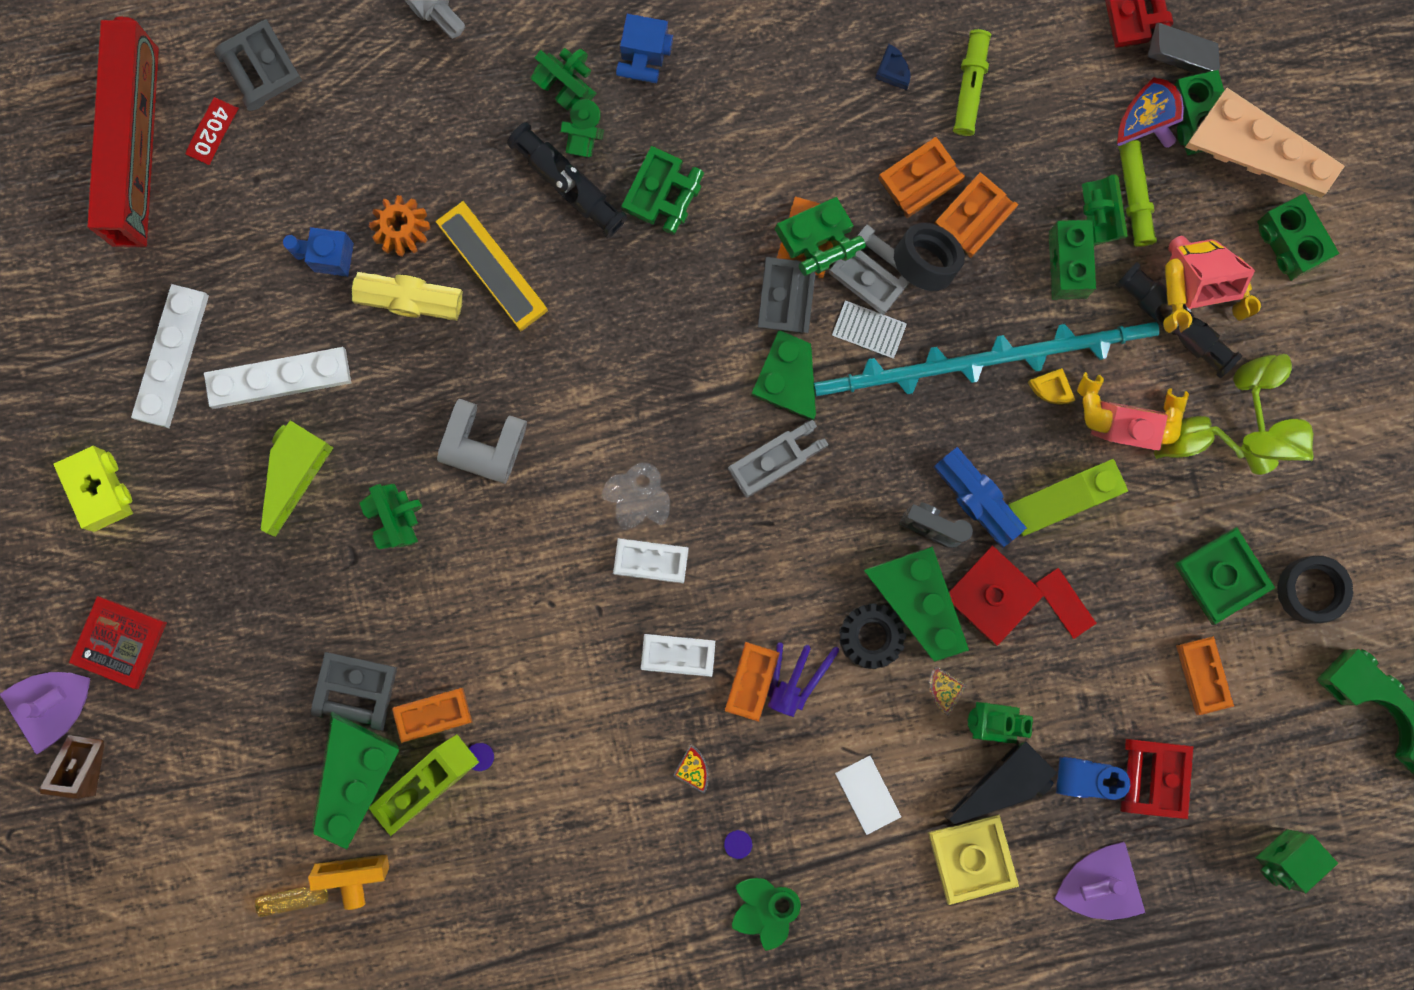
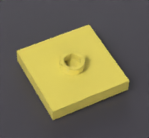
[928,814,1019,905]

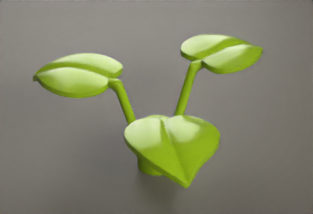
[1154,354,1314,475]

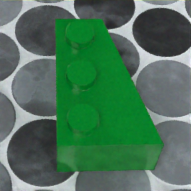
[864,546,969,662]
[312,712,399,849]

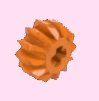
[369,195,430,257]

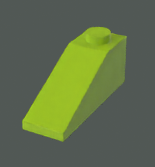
[261,420,333,537]
[1008,459,1128,537]
[369,734,479,836]

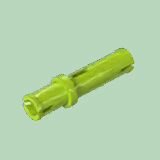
[953,29,991,136]
[1118,140,1157,247]

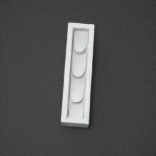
[131,284,209,428]
[204,347,351,409]

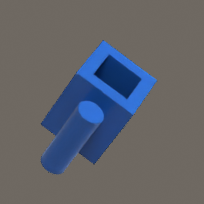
[616,14,673,84]
[283,227,354,277]

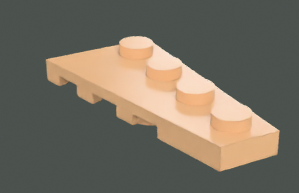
[1185,88,1345,198]

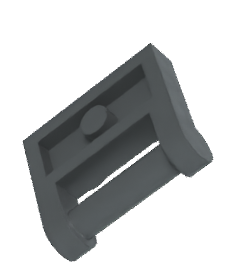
[214,19,302,111]
[899,502,973,548]
[311,652,398,731]

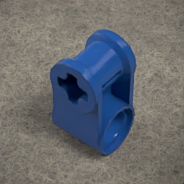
[1056,757,1130,800]

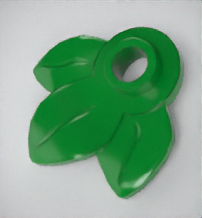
[732,878,801,951]

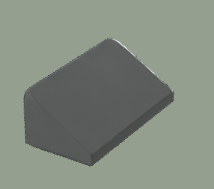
[1147,23,1220,74]

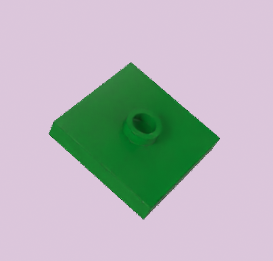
[1174,527,1275,625]

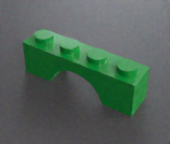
[1316,649,1414,775]

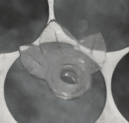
[602,462,670,530]

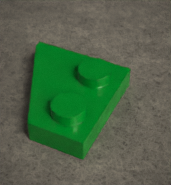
[751,330,816,421]

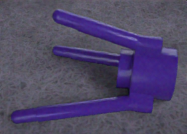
[767,642,839,717]

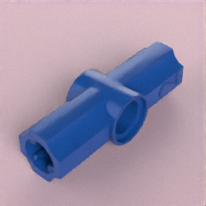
[933,447,1027,548]

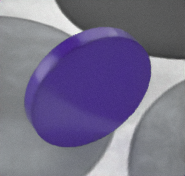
[469,743,494,771]
[724,830,752,859]

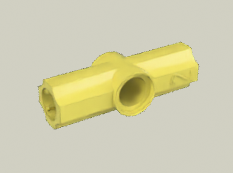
[352,272,463,321]

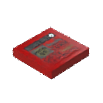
[69,596,167,689]

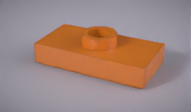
[1176,636,1234,715]
[725,642,780,722]
[392,688,473,743]

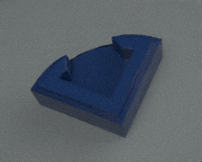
[875,44,911,91]

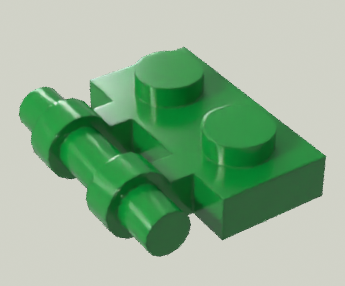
[621,146,704,235]
[774,197,866,276]

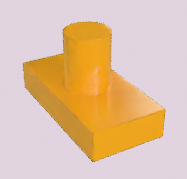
[308,854,389,910]

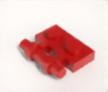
[1105,0,1174,48]

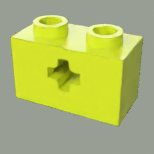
[53,446,133,532]

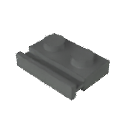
[757,257,816,334]

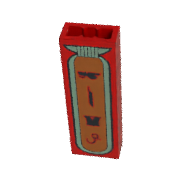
[87,16,159,247]

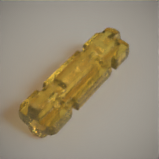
[255,886,328,917]

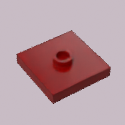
[949,545,1045,646]

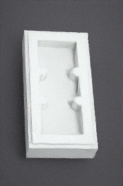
[613,538,689,584]
[641,634,716,677]

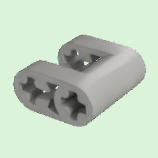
[437,399,527,484]

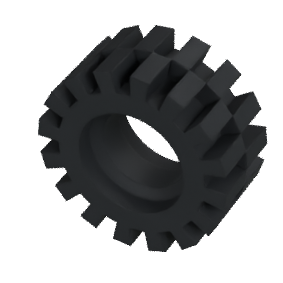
[839,604,906,669]

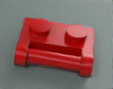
[1120,739,1194,819]

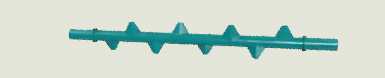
[814,322,1159,396]

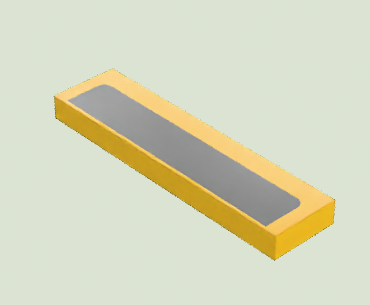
[436,201,548,332]

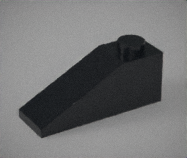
[944,740,1057,824]

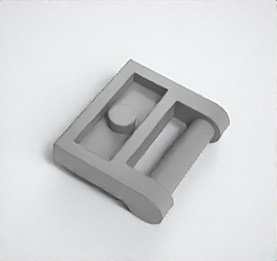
[829,225,910,316]

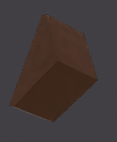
[39,735,104,799]

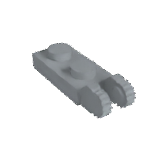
[728,420,828,498]

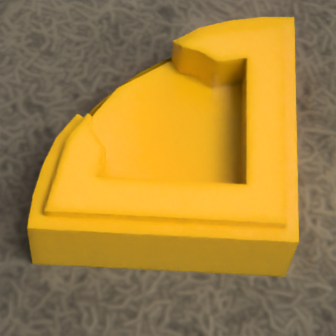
[1028,368,1075,405]

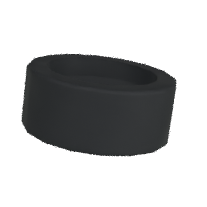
[894,223,965,291]
[1277,556,1353,624]

